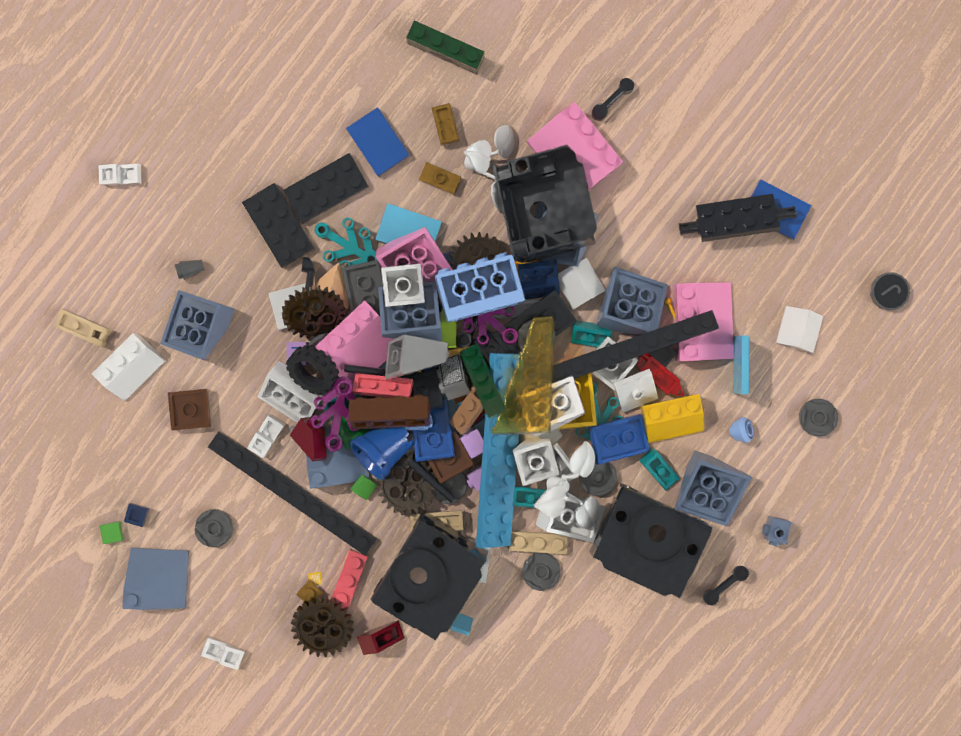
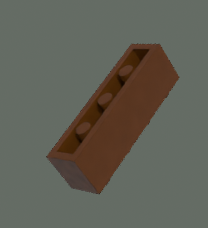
[348,395,430,429]

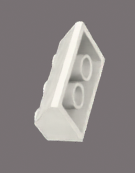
[92,333,165,401]
[257,361,327,423]

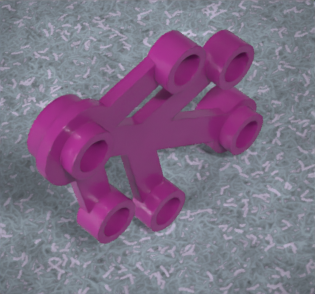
[459,291,518,346]
[310,377,358,452]

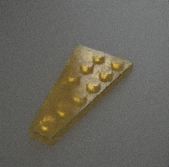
[492,317,554,435]

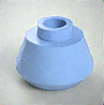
[729,417,754,443]

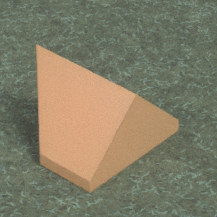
[314,262,349,310]

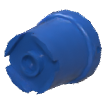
[350,427,414,480]

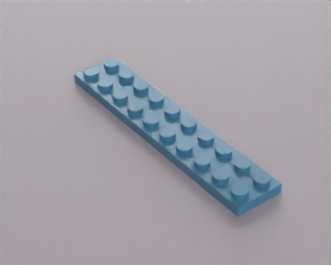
[476,353,525,548]

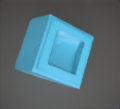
[451,613,473,636]

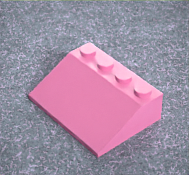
[526,102,623,190]
[673,283,734,361]
[315,301,393,391]

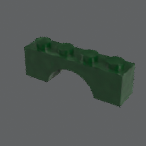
[406,20,485,75]
[460,344,507,418]

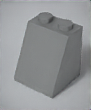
[385,334,449,380]

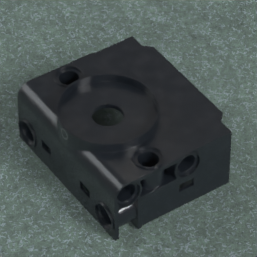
[493,144,597,263]
[589,483,712,598]
[371,511,488,641]

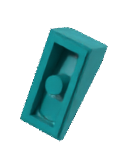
[639,448,680,491]
[513,486,547,508]

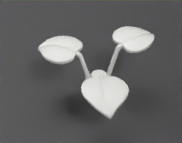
[464,125,515,212]
[534,441,600,529]

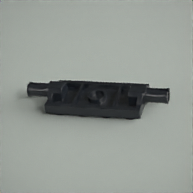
[679,194,797,242]

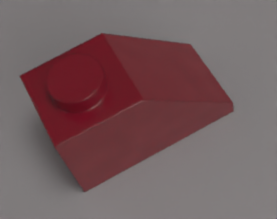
[290,417,327,462]
[357,620,405,655]

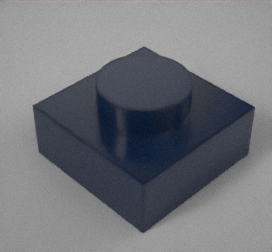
[124,503,149,527]

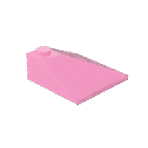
[376,227,453,287]

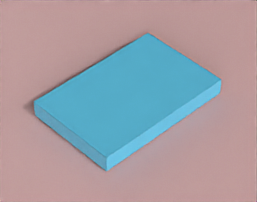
[375,203,442,244]
[733,335,750,394]

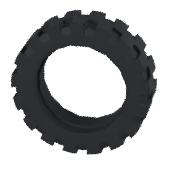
[286,345,339,395]

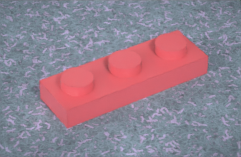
[352,373,414,398]
[331,549,368,609]

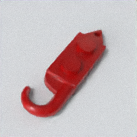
[637,354,684,396]

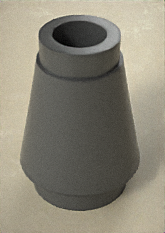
[175,259,205,280]

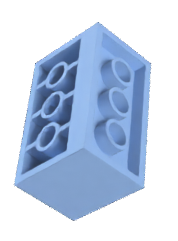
[435,253,525,323]

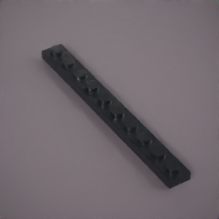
[528,310,719,391]
[208,431,376,555]

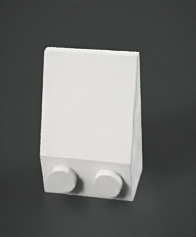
[518,376,585,437]
[535,488,605,543]

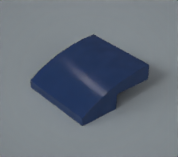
[518,259,560,300]

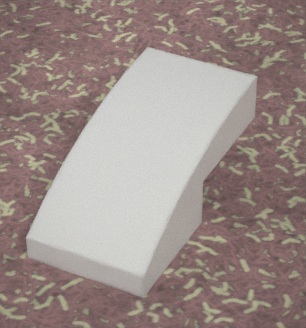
[99,164,142,185]
[247,414,285,458]
[201,636,245,670]

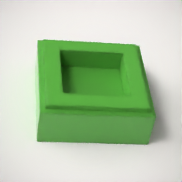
[351,474,378,500]
[99,521,124,544]

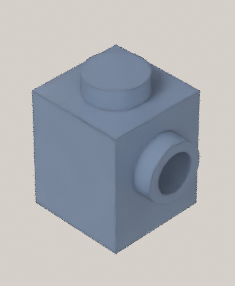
[762,516,791,546]

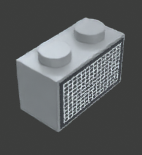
[437,353,470,400]

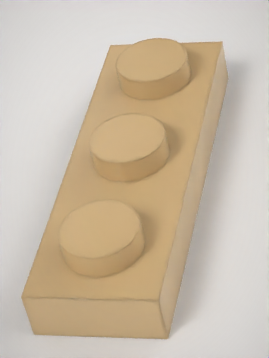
[509,531,568,554]

